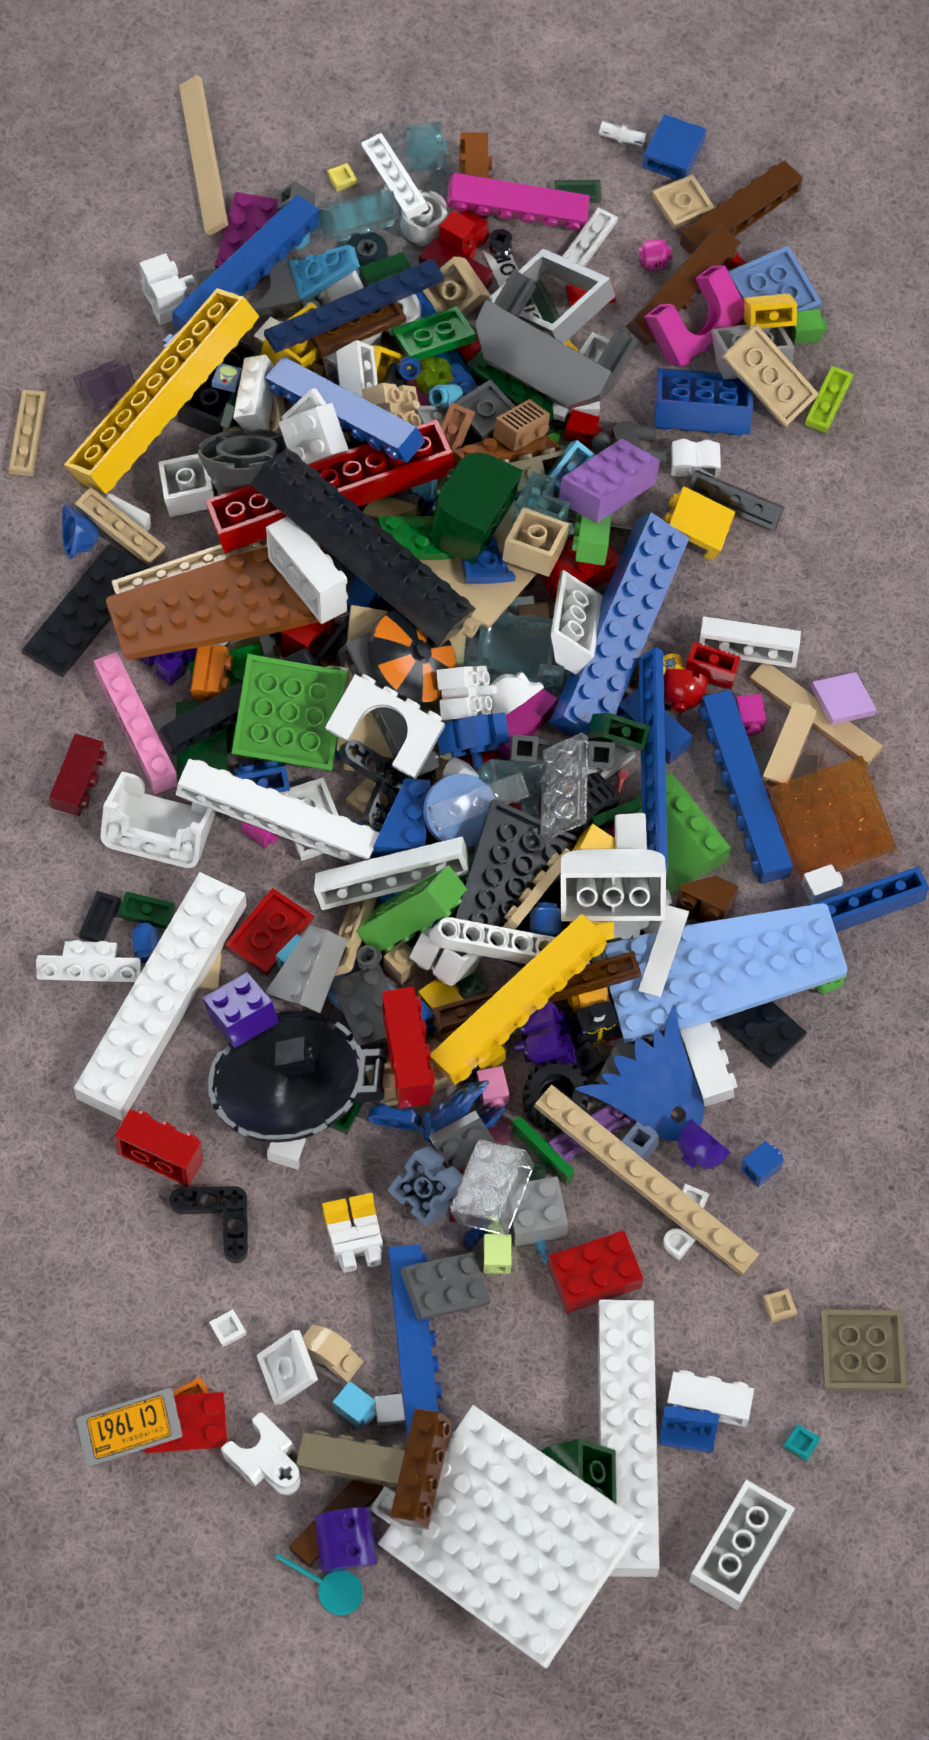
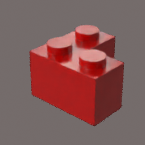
[439,210,489,259]

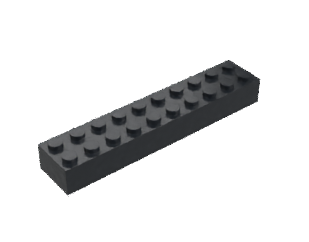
[250,448,476,646]

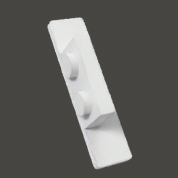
[36,940,141,982]

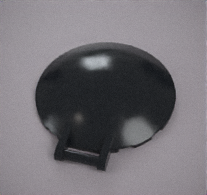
[208,1011,388,1143]

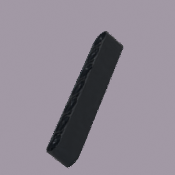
[158,649,319,755]

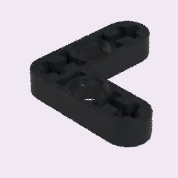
[339,740,405,832]
[169,1186,248,1263]

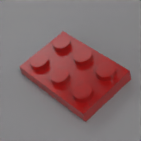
[225,888,314,976]
[144,1392,227,1454]

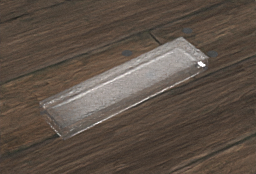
[428,772,530,831]

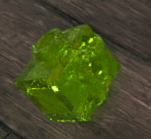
[414,356,454,394]

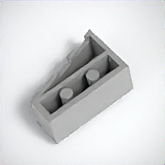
[265,925,348,1013]

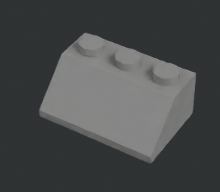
[712,325,794,379]

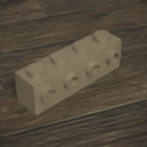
[296,1430,406,1488]

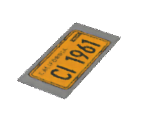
[76,1388,182,1467]

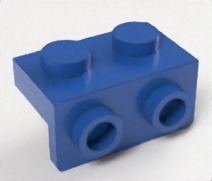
[659,1405,720,1453]

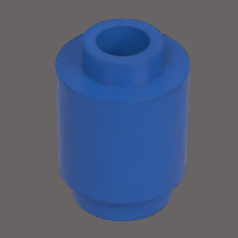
[132,923,159,963]

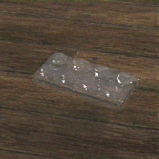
[540,732,588,840]

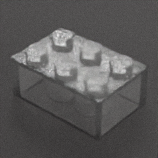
[450,1140,534,1235]

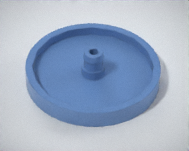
[423,774,495,847]

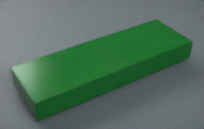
[512,1116,574,1185]

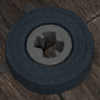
[347,231,388,269]

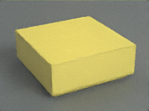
[327,163,357,192]

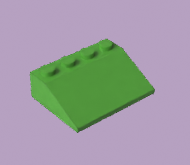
[611,772,731,895]

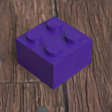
[203,972,279,1048]

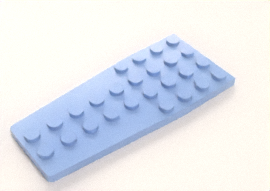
[600,903,847,1043]

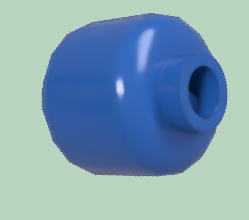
[529,903,563,937]

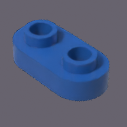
[368,1103,421,1131]

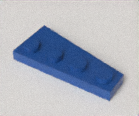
[461,536,516,584]

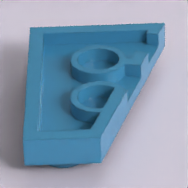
[289,245,360,303]

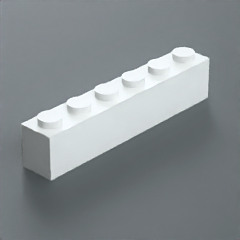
[314,836,470,910]

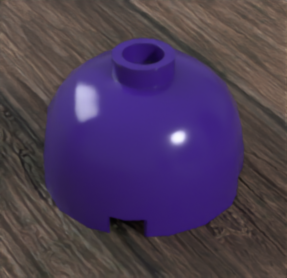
[678,1119,731,1169]

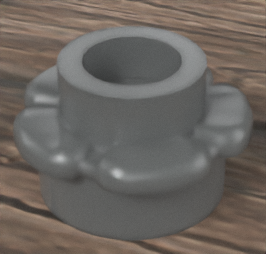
[356,946,382,970]

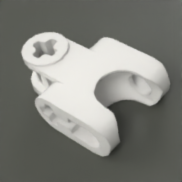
[220,1413,300,1495]

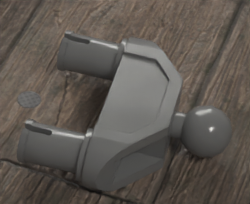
[592,421,666,466]

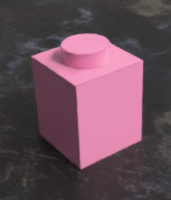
[476,1066,510,1110]

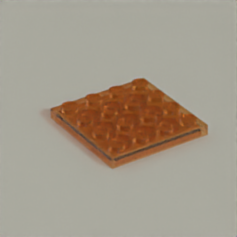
[768,756,897,881]

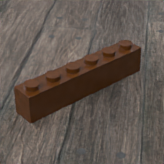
[680,160,803,254]
[625,223,741,345]

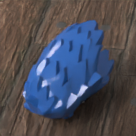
[417,1080,505,1143]

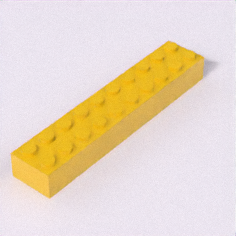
[64,288,259,494]

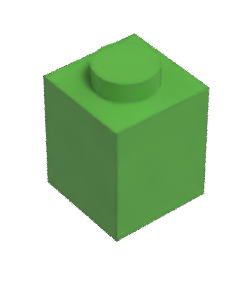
[790,309,827,345]

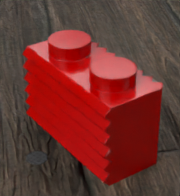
[686,642,741,689]

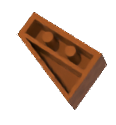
[459,132,492,217]

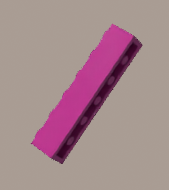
[446,173,590,231]

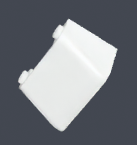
[101,772,216,868]

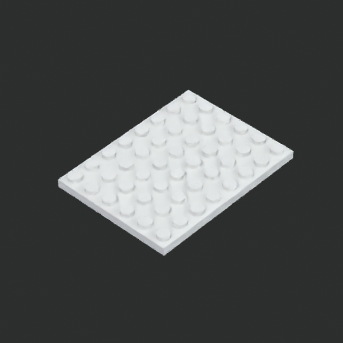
[378,1405,644,1668]

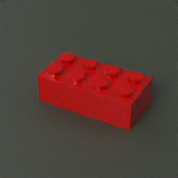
[382,987,435,1109]

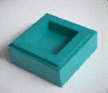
[783,1423,821,1462]

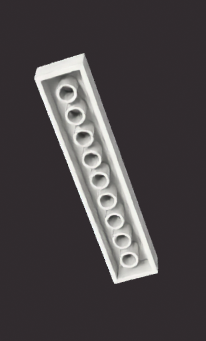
[74,872,247,1121]
[597,1300,659,1577]

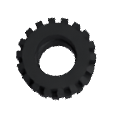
[553,772,620,837]
[522,1060,589,1133]

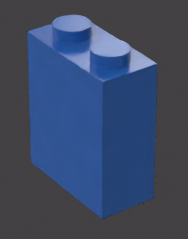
[642,114,707,180]

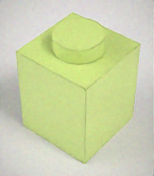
[483,1231,511,1274]

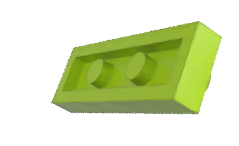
[805,366,854,434]

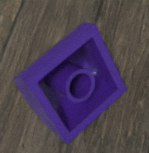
[314,1507,378,1573]

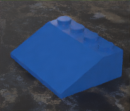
[654,368,753,436]

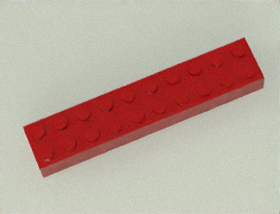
[205,419,456,554]

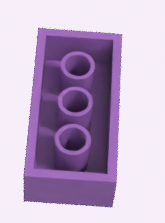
[558,438,660,523]

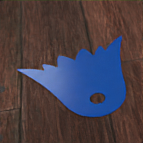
[575,1005,704,1141]

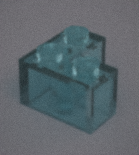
[513,471,570,524]

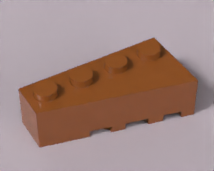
[453,434,561,470]

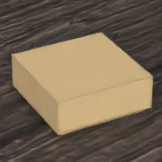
[762,1289,797,1323]

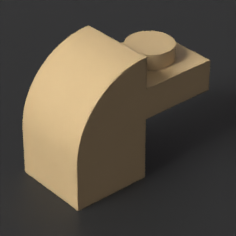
[303,1325,364,1383]

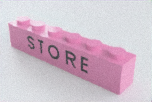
[94,652,177,795]

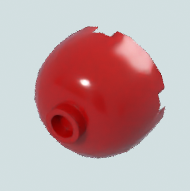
[663,668,708,713]

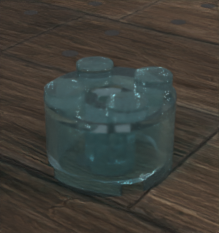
[404,121,448,171]

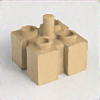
[362,383,421,426]

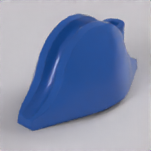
[62,504,99,559]

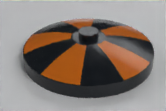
[367,609,457,706]

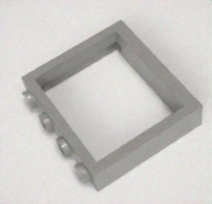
[487,249,615,344]

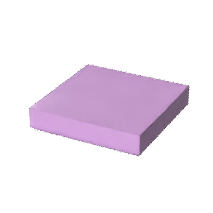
[811,672,877,725]

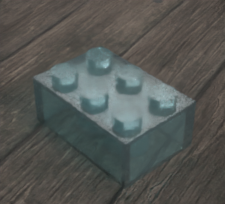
[319,189,401,241]

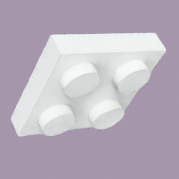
[256,1330,318,1405]

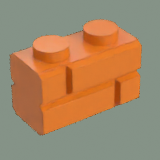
[190,645,233,700]

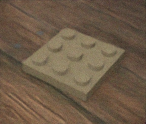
[820,1309,907,1392]

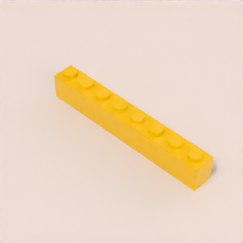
[430,914,607,1085]

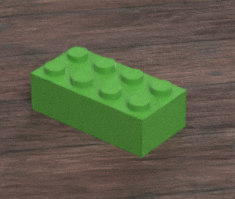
[356,865,467,953]

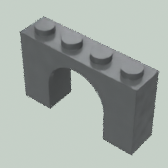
[196,255,301,322]
[509,735,615,771]

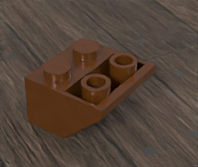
[675,875,739,923]

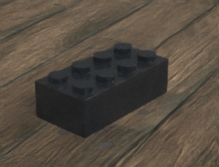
[178,341,262,435]

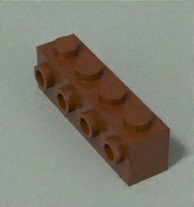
[390,1408,453,1529]

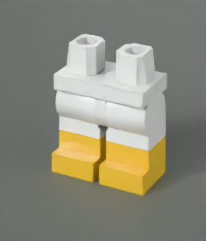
[322,1193,383,1273]

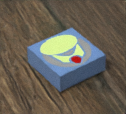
[212,363,242,392]

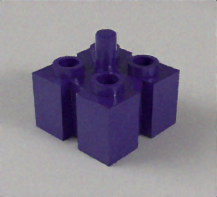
[140,648,197,686]
[514,1001,577,1067]

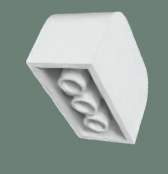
[561,849,666,921]

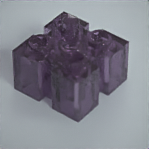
[73,358,136,410]

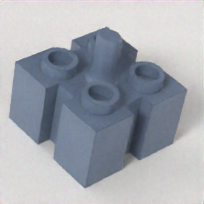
[387,1145,468,1226]

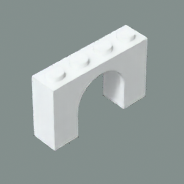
[325,674,445,779]

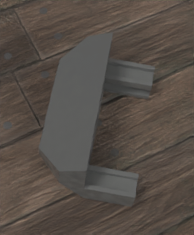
[475,269,639,410]

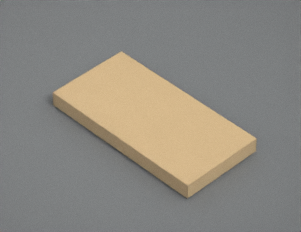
[721,324,819,427]

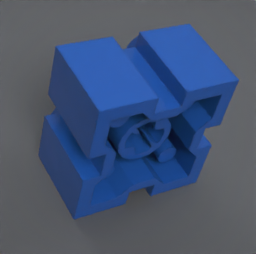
[438,712,510,769]

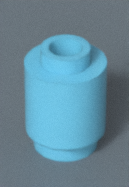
[429,384,463,409]

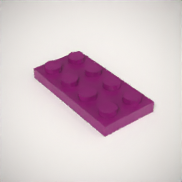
[215,192,279,268]

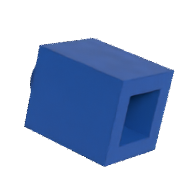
[740,1141,784,1188]

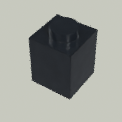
[275,1037,318,1077]

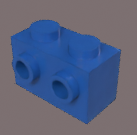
[233,760,290,793]

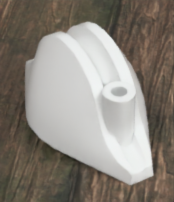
[489,671,544,715]

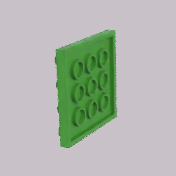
[231,654,348,772]

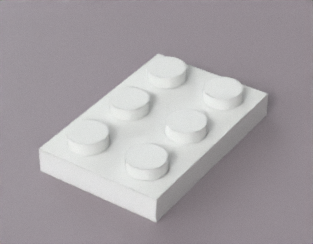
[280,778,339,861]

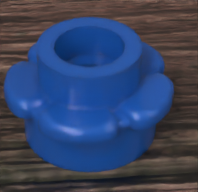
[397,357,421,380]

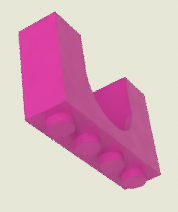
[644,265,744,367]

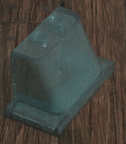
[463,612,564,695]

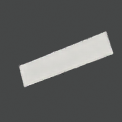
[638,905,689,997]

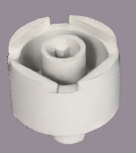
[400,190,447,247]

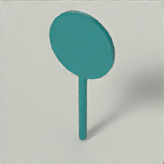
[275,1554,363,1616]

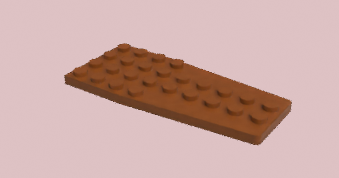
[106,536,346,660]

